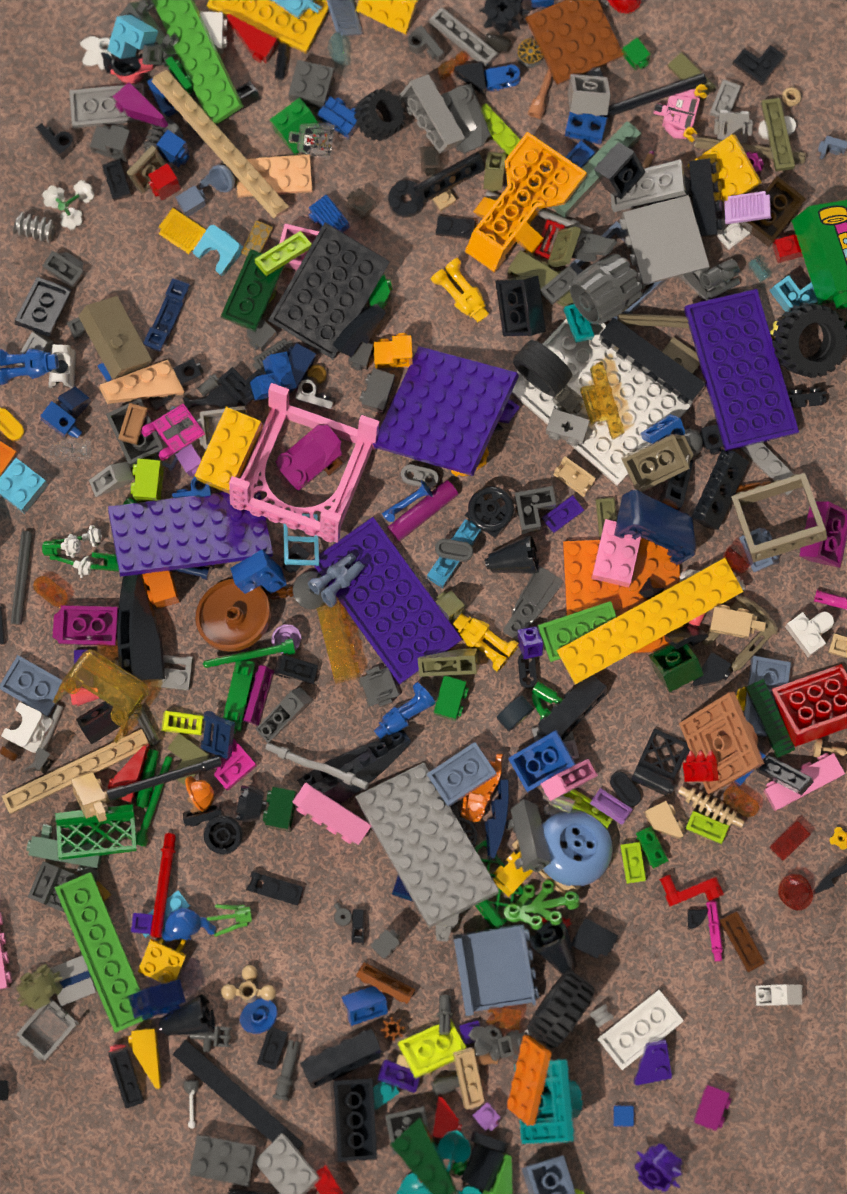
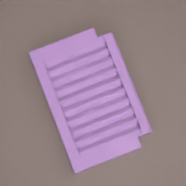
[725,191,771,224]

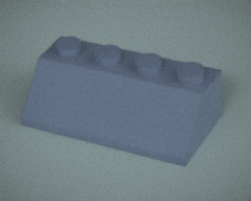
[521,1155,575,1194]

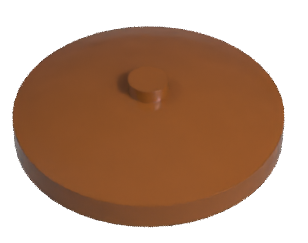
[195,579,272,652]

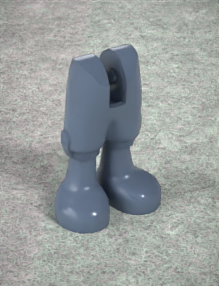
[308,553,365,607]

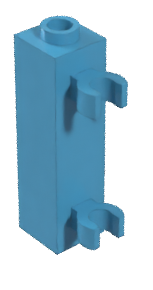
[427,519,481,588]

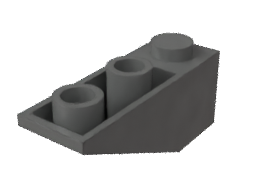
[255,687,313,742]

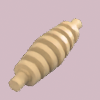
[678,786,745,828]

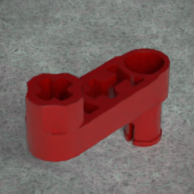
[659,874,724,907]

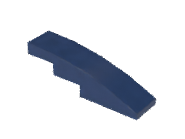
[485,780,509,861]

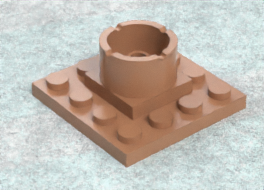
[679,692,764,794]

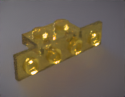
[580,362,625,440]

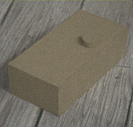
[78,296,152,380]

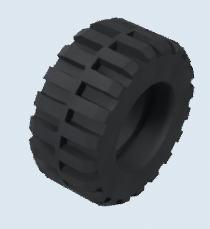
[772,303,847,378]
[527,971,596,1048]

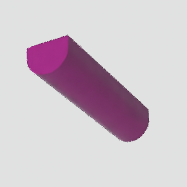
[387,480,459,542]

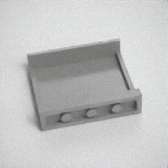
[620,195,709,288]

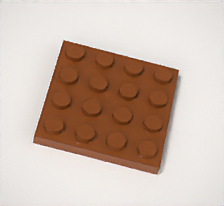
[525,0,624,85]

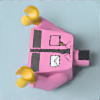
[654,84,708,142]

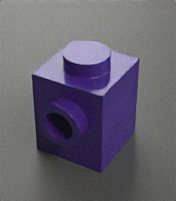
[518,626,543,659]

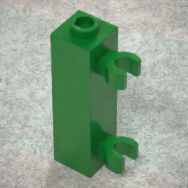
[223,660,256,734]

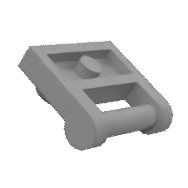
[150,655,193,691]

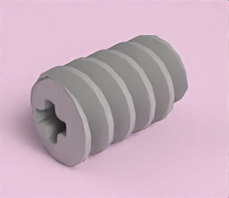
[13,212,55,244]

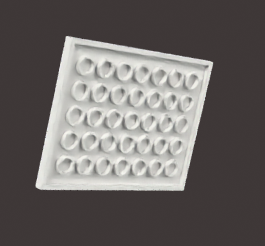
[512,318,694,486]

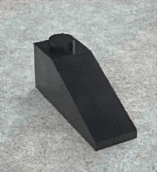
[659,460,694,511]

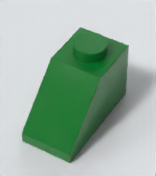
[368,275,393,309]

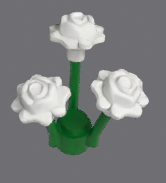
[42,525,102,578]

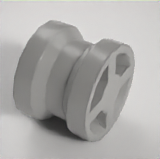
[589,1004,614,1028]

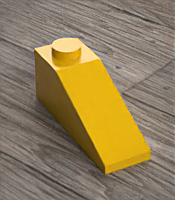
[128,1029,162,1089]

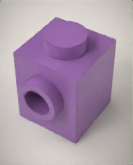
[175,444,202,477]
[473,1102,500,1131]

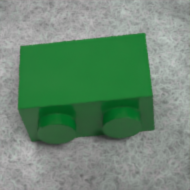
[433,676,469,721]

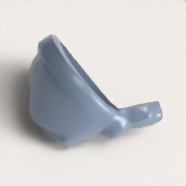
[199,164,235,192]

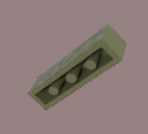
[508,250,574,307]

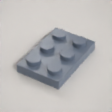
[0,655,68,717]
[427,742,497,807]

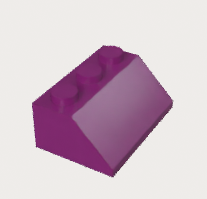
[799,501,847,568]

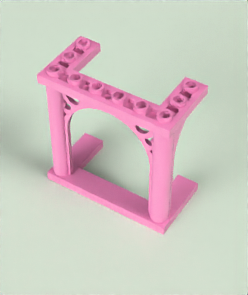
[229,383,379,543]

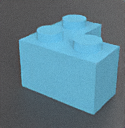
[107,15,158,59]
[769,275,817,312]

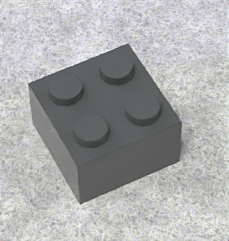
[288,60,335,109]

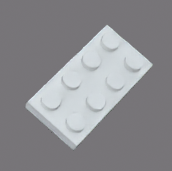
[598,990,683,1070]

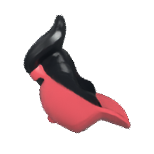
[101,52,153,84]

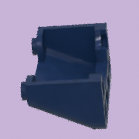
[614,489,696,565]

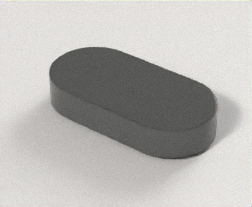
[435,539,473,562]

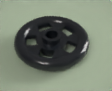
[468,486,514,532]

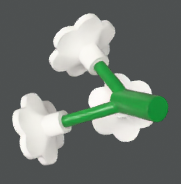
[42,180,94,230]

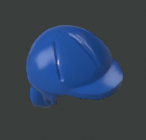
[162,908,217,941]

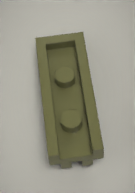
[667,53,716,101]

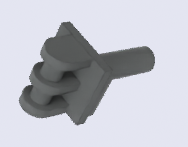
[190,1026,232,1052]

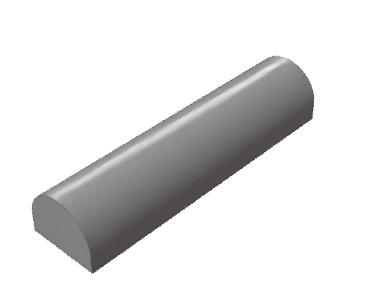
[429,7,498,69]

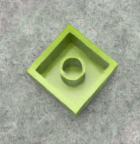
[131,458,164,503]

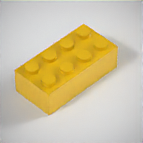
[195,407,263,494]

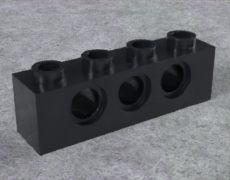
[691,450,749,530]

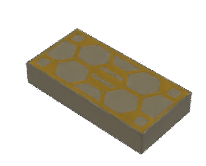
[241,220,273,257]

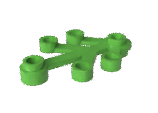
[504,880,580,929]

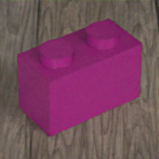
[693,1085,732,1131]

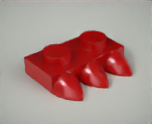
[683,750,719,782]

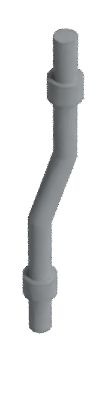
[485,190,593,234]
[265,742,369,790]

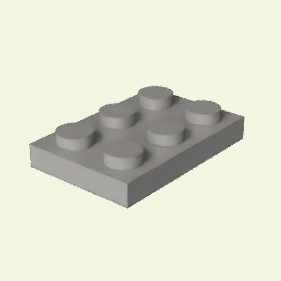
[254,1134,321,1194]

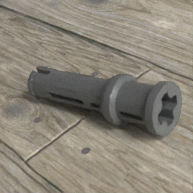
[272,1040,301,1102]

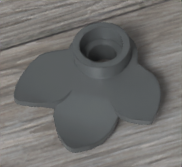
[468,1025,502,1062]

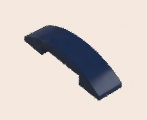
[143,278,190,352]

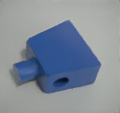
[40,401,83,440]

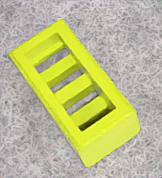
[161,711,203,735]

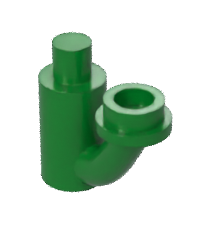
[531,682,563,720]

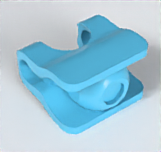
[193,225,243,275]

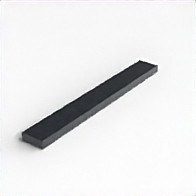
[172,1040,304,1150]

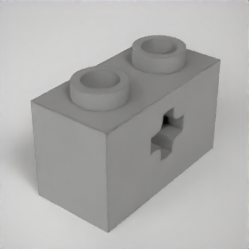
[546,409,590,446]

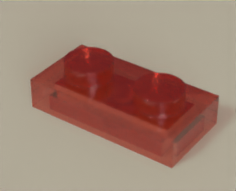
[769,820,811,862]

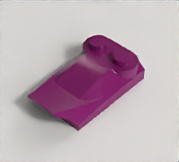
[275,424,342,491]
[52,605,118,647]

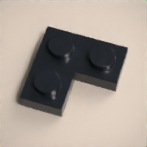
[732,45,785,86]
[218,367,265,407]

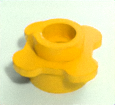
[829,827,847,850]

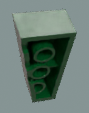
[390,1118,459,1194]

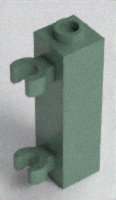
[27,824,102,869]

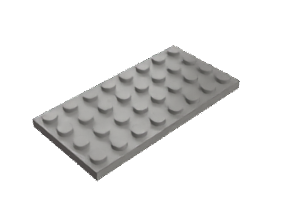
[355,763,499,928]

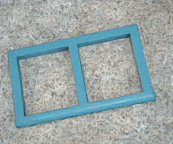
[283,514,319,566]

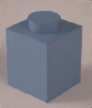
[176,185,207,217]

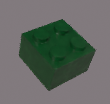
[648,644,704,693]
[262,786,297,832]

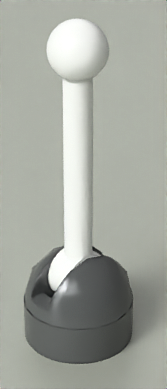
[183,1080,199,1129]

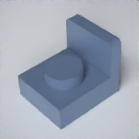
[818,136,847,159]

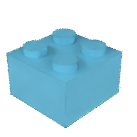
[0,458,48,514]

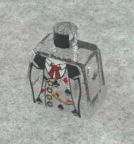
[289,122,335,161]

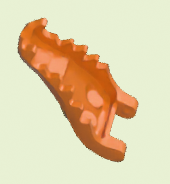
[461,753,503,822]

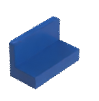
[342,986,388,1026]

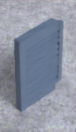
[326,0,363,36]

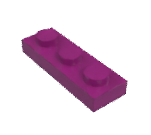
[244,665,274,726]

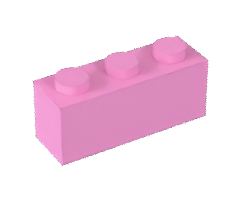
[541,759,598,801]

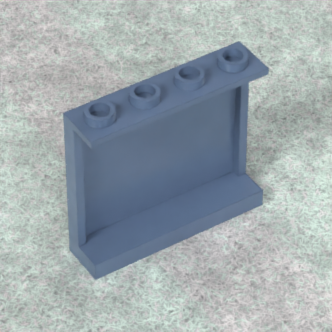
[453,924,539,1016]

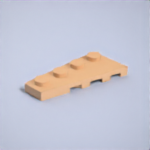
[99,360,184,404]

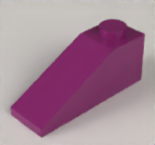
[112,82,168,128]

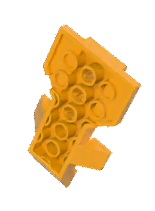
[465,132,587,273]

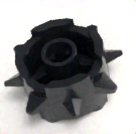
[479,0,530,35]

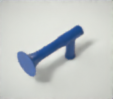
[382,480,433,522]

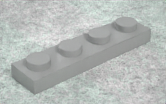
[740,443,794,496]

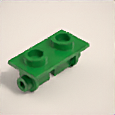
[636,826,668,869]

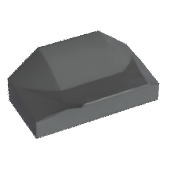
[42,251,84,288]
[23,747,55,774]

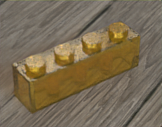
[316,602,360,684]

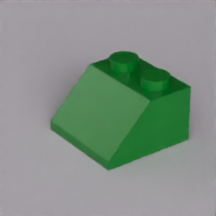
[269,98,324,155]

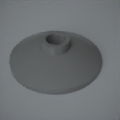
[293,571,329,610]

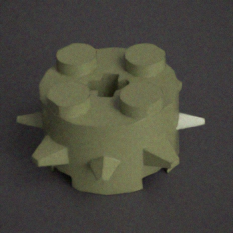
[16,964,63,1010]

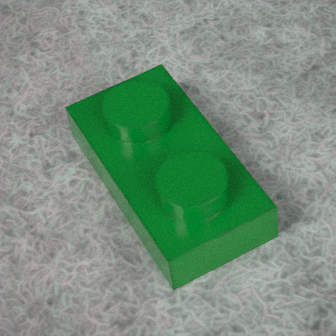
[165,56,193,94]

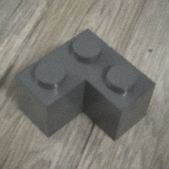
[90,125,134,162]
[515,486,556,534]
[385,1107,428,1155]

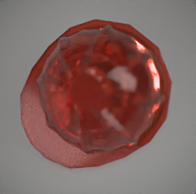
[778,874,813,911]

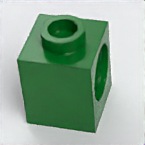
[622,38,651,71]

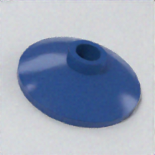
[240,998,278,1034]

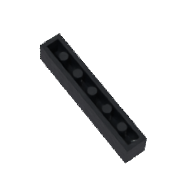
[599,318,706,406]

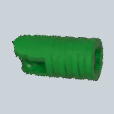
[90,552,119,572]

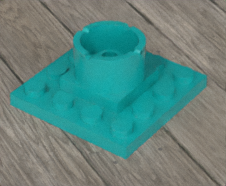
[514,1059,583,1144]

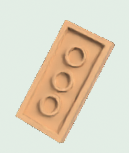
[236,154,312,197]

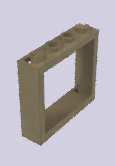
[731,473,827,563]

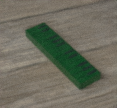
[745,679,796,758]

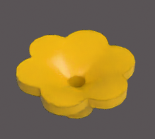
[736,687,747,711]

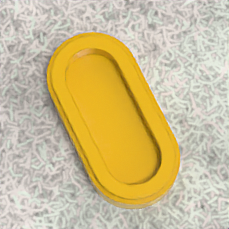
[0,408,24,441]

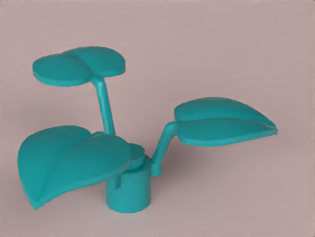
[396,1130,483,1194]

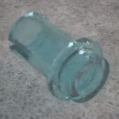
[748,258,770,283]

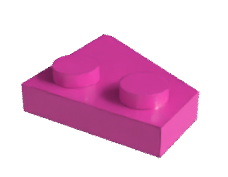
[214,738,257,791]

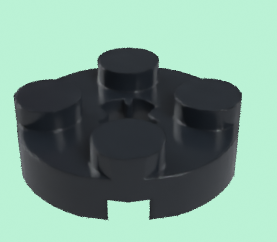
[388,180,425,218]

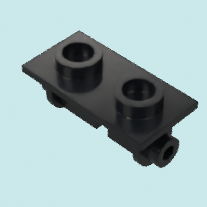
[788,386,827,408]

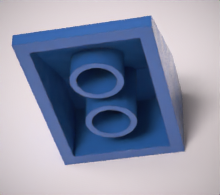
[508,730,575,792]

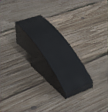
[333,304,386,358]

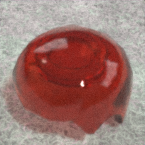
[722,546,750,574]

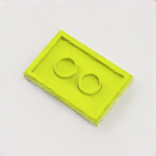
[398,1019,466,1079]

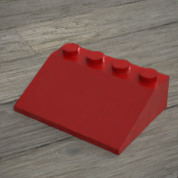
[771,664,847,747]

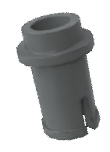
[197,374,220,397]

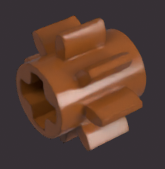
[381,1017,405,1041]

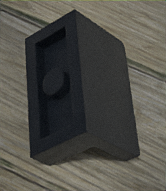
[76,699,124,744]
[461,1144,504,1192]

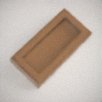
[118,403,148,445]

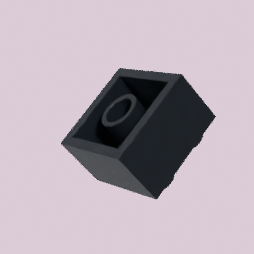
[594,142,646,200]

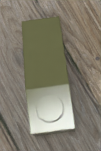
[418,648,480,677]

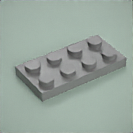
[69,83,145,128]
[611,160,686,212]

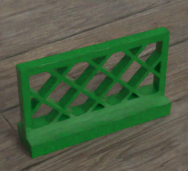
[55,804,137,860]
[474,840,532,929]

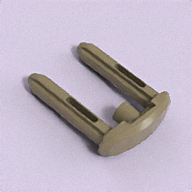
[702,596,778,672]

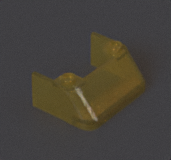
[53,650,149,743]

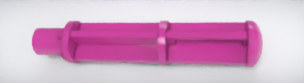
[706,900,723,961]

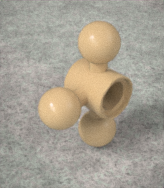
[221,965,276,1003]

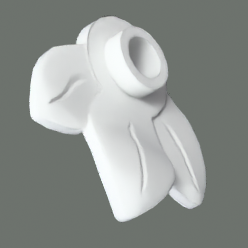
[80,37,112,70]

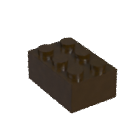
[739,176,806,247]

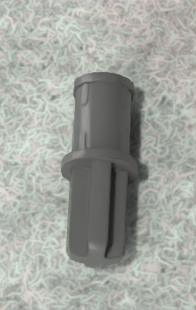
[437,995,453,1035]

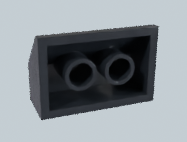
[495,275,546,336]

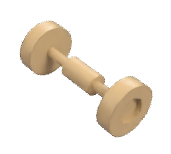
[813,738,847,758]

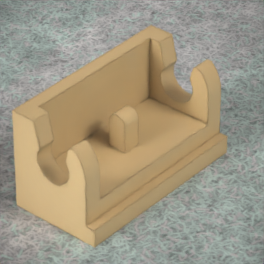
[553,456,596,497]

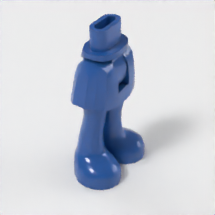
[0,349,59,385]
[374,681,436,739]

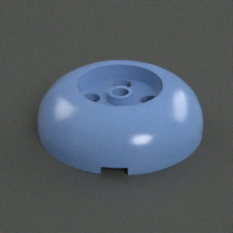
[542,809,613,886]

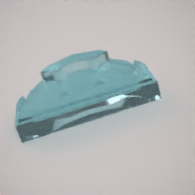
[328,32,348,66]

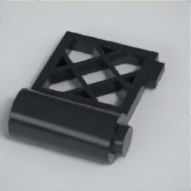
[631,728,690,796]

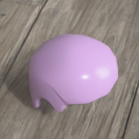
[271,624,302,654]

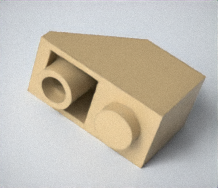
[644,801,685,839]

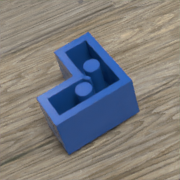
[250,352,297,400]
[230,549,287,594]

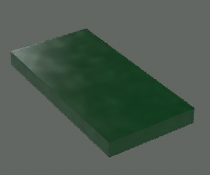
[220,249,286,332]

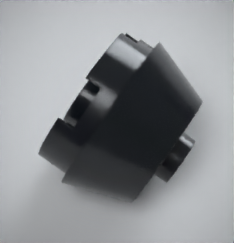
[236,785,267,823]
[204,816,243,855]

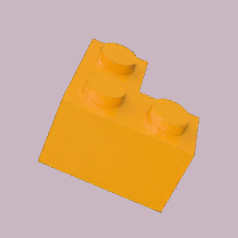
[374,333,413,368]

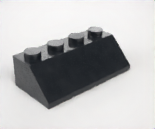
[330,1079,377,1162]

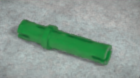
[135,749,160,809]

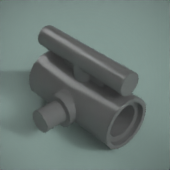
[699,259,740,299]

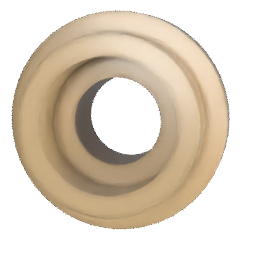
[782,88,801,106]

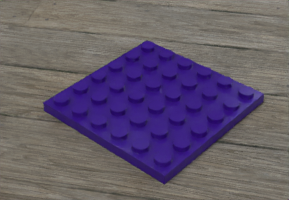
[372,346,519,476]

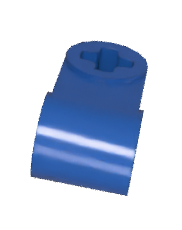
[484,65,520,92]

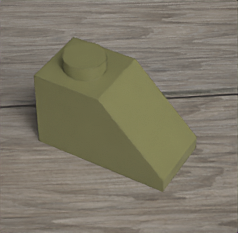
[483,152,506,191]
[436,591,465,622]

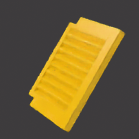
[159,208,206,254]

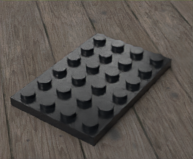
[268,222,391,359]

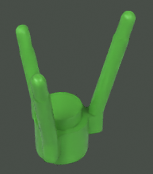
[207,904,252,937]

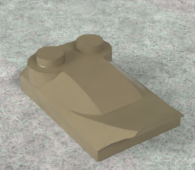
[621,434,693,492]

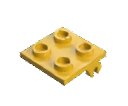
[138,937,187,988]

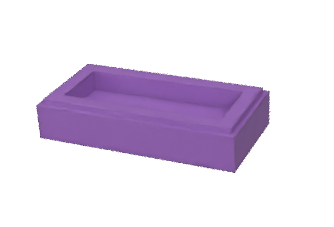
[590,788,633,825]

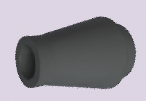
[431,1075,460,1097]

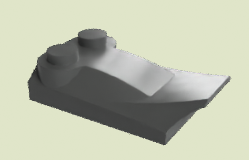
[441,84,491,154]

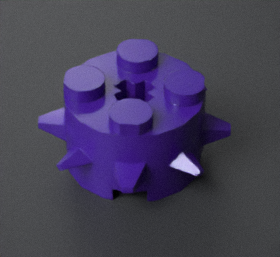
[634,1144,683,1192]

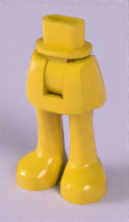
[430,258,489,323]
[453,613,519,672]

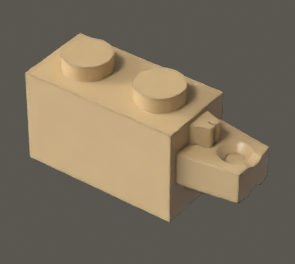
[710,605,766,639]
[71,772,109,822]

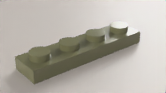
[761,98,795,172]

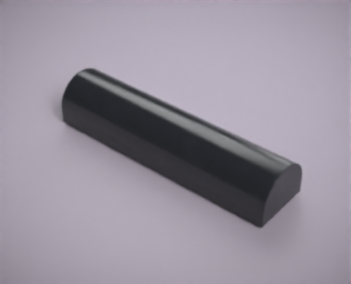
[413,152,485,204]

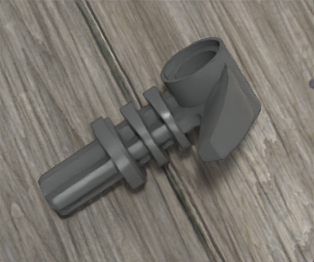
[143,112,184,152]

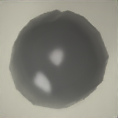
[684,428,703,458]

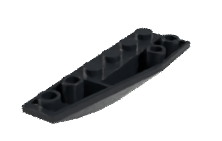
[117,574,165,685]
[297,729,411,804]

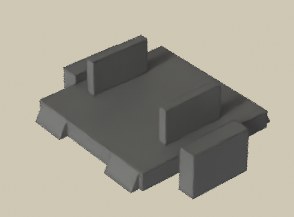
[358,666,400,708]

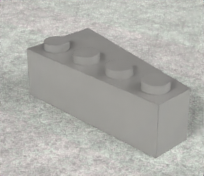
[397,74,465,154]

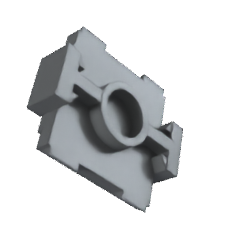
[714,110,753,143]

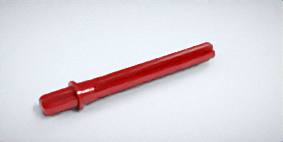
[150,833,176,938]

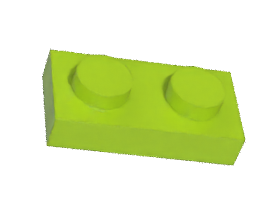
[685,811,729,844]
[620,842,646,884]

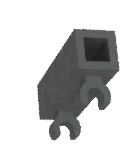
[119,0,179,67]
[505,799,551,872]

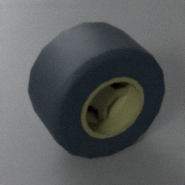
[497,695,534,731]

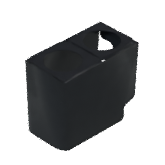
[571,918,618,959]

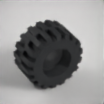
[354,89,406,141]

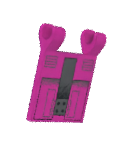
[141,404,205,461]

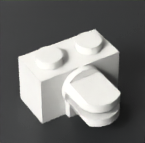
[785,612,834,657]

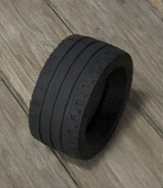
[513,340,573,397]

